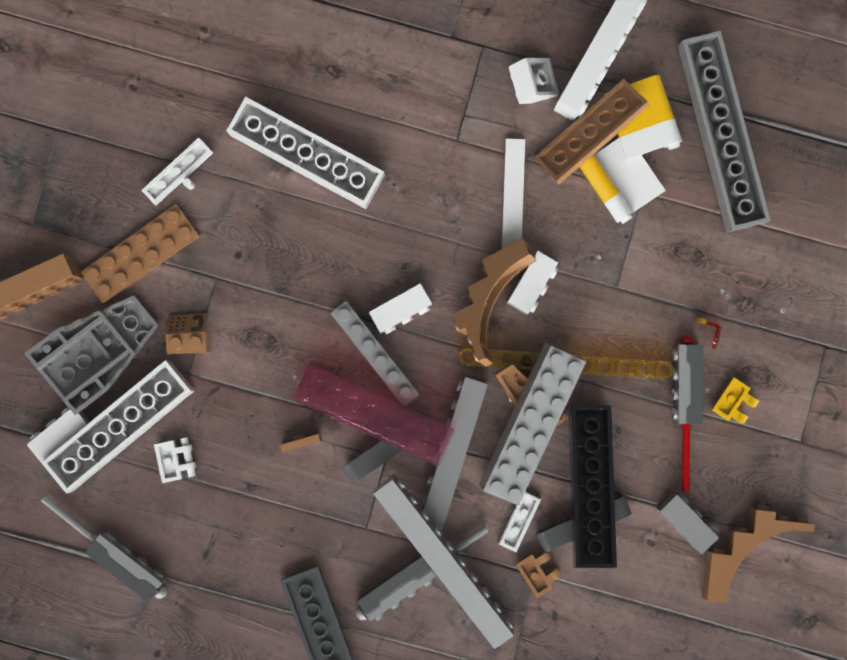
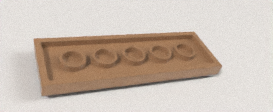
[534,79,650,185]
[81,204,200,304]

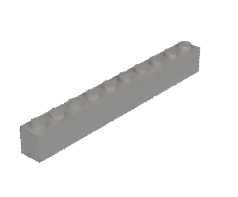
[373,474,514,649]

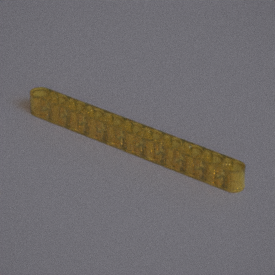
[458,348,674,379]

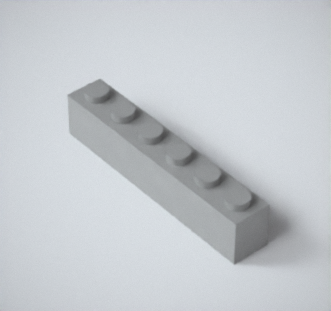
[331,301,419,407]

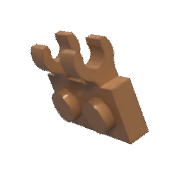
[515,552,562,598]

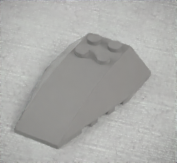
[24,296,159,415]

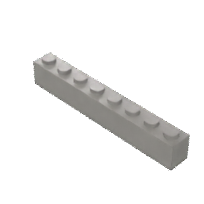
[421,377,488,531]

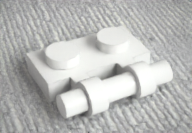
[154,437,196,483]

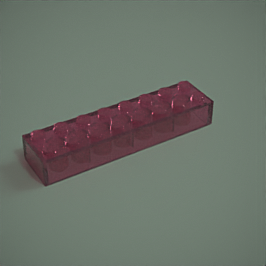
[292,363,455,467]

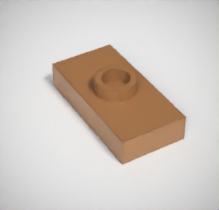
[280,433,322,453]

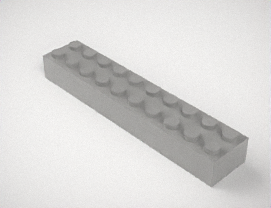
[678,31,771,233]

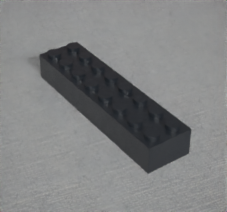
[569,405,617,568]

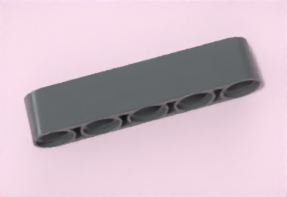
[343,412,434,483]
[536,495,632,552]

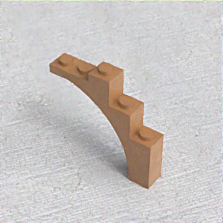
[453,238,536,367]
[703,505,815,603]

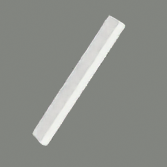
[502,139,525,249]

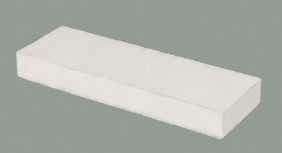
[498,491,541,552]

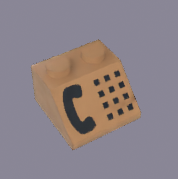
[166,313,210,355]

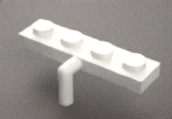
[141,138,213,206]

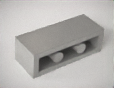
[657,493,719,554]

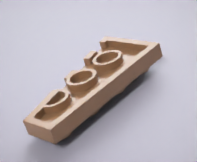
[494,363,569,426]

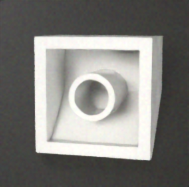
[509,58,560,104]

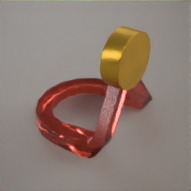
[695,317,721,349]

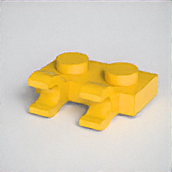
[711,377,759,424]

